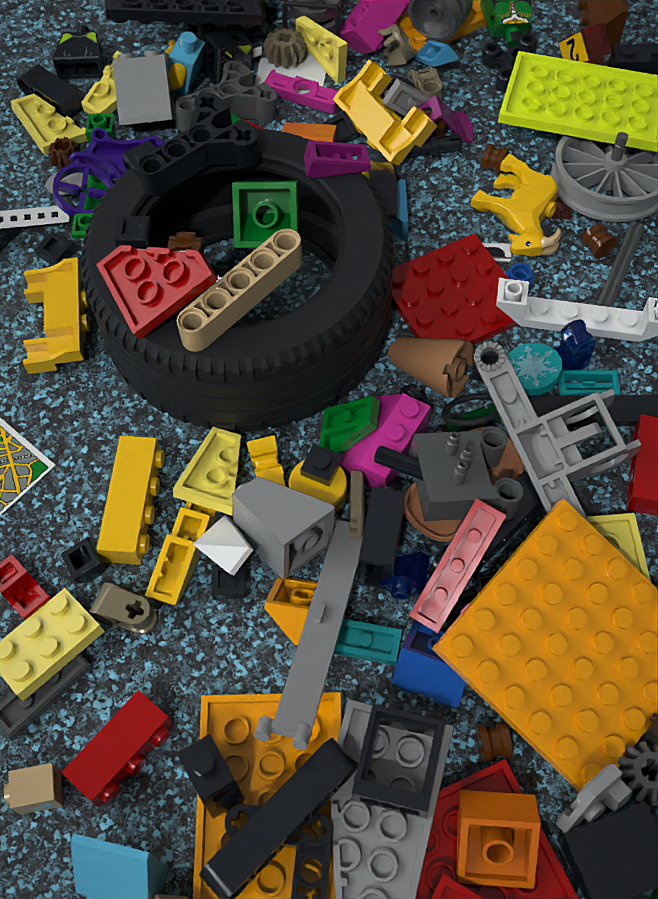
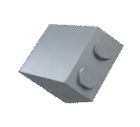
[112,50,176,125]
[232,476,335,580]

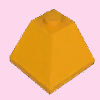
[264,575,317,645]

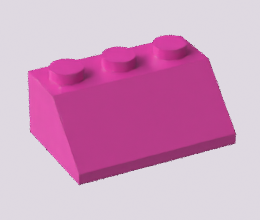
[340,0,410,55]
[340,393,431,488]

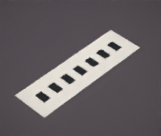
[0,206,69,229]

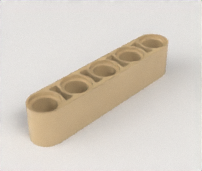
[176,229,302,352]

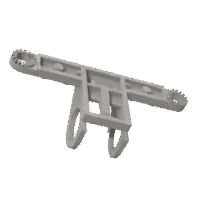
[474,341,641,522]

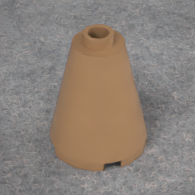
[388,337,474,399]

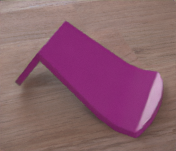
[418,95,474,143]

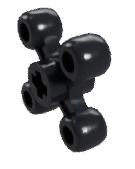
[481,33,538,93]

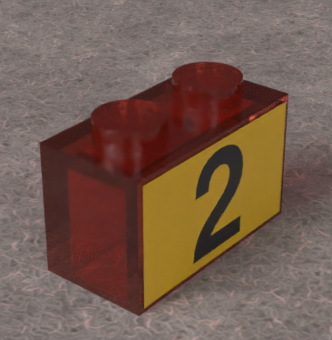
[558,22,612,65]

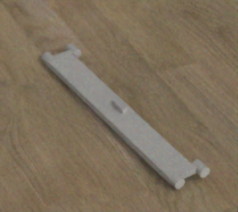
[254,513,366,750]

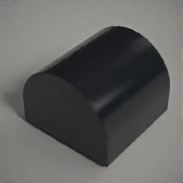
[61,537,106,583]

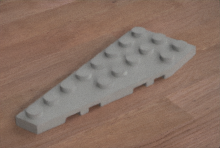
[331,699,453,899]

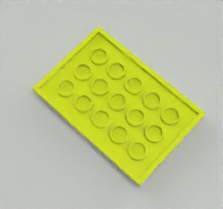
[498,51,658,152]

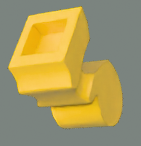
[247,435,286,487]

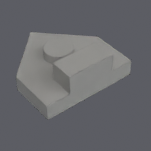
[556,763,632,833]

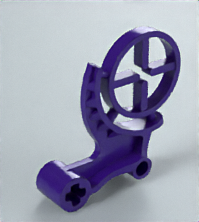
[52,128,164,217]

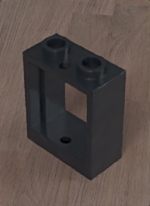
[352,702,446,819]

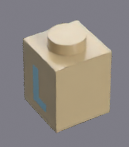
[4,763,63,815]

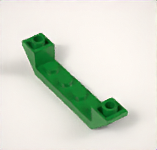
[72,113,116,239]

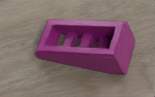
[304,140,371,178]

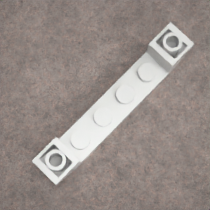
[496,278,658,342]

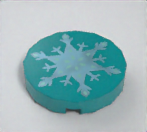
[507,343,563,396]

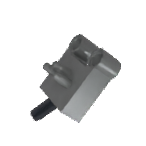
[374,427,524,521]

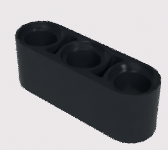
[16,64,83,117]

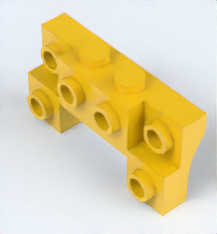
[333,59,437,166]
[23,257,90,374]

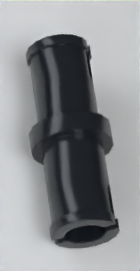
[408,133,461,158]

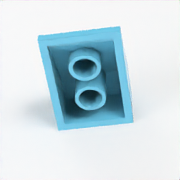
[70,833,169,899]

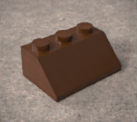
[577,0,628,53]

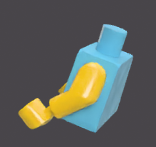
[165,31,205,97]

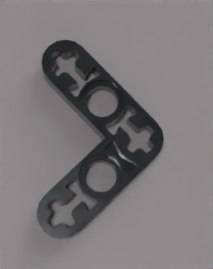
[224,804,333,899]

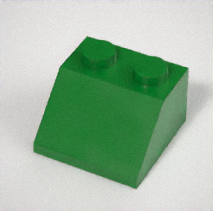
[232,181,299,248]

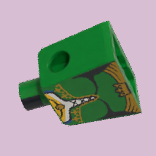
[480,0,532,48]

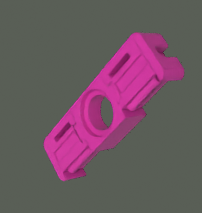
[264,69,339,114]

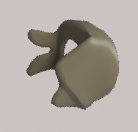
[378,24,416,66]

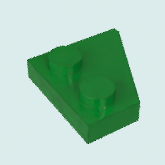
[319,395,380,455]

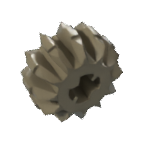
[264,26,306,69]

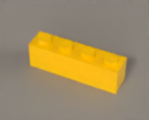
[96,436,165,565]

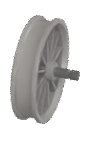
[551,132,658,222]

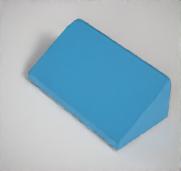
[413,40,459,67]

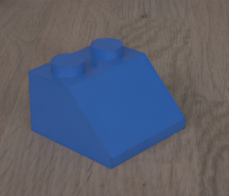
[391,620,466,708]

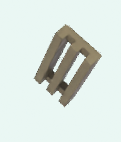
[349,470,364,538]

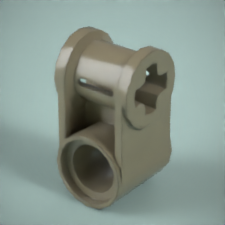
[408,66,443,100]
[89,582,158,635]

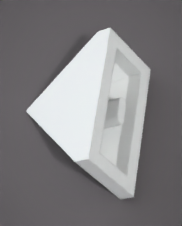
[193,515,253,576]

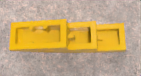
[145,501,218,606]

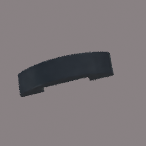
[365,159,397,220]

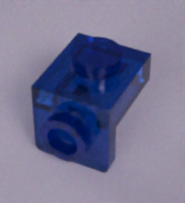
[379,551,429,600]

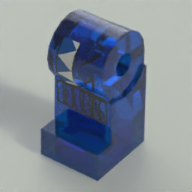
[553,319,596,370]

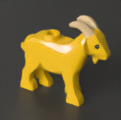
[470,154,561,257]

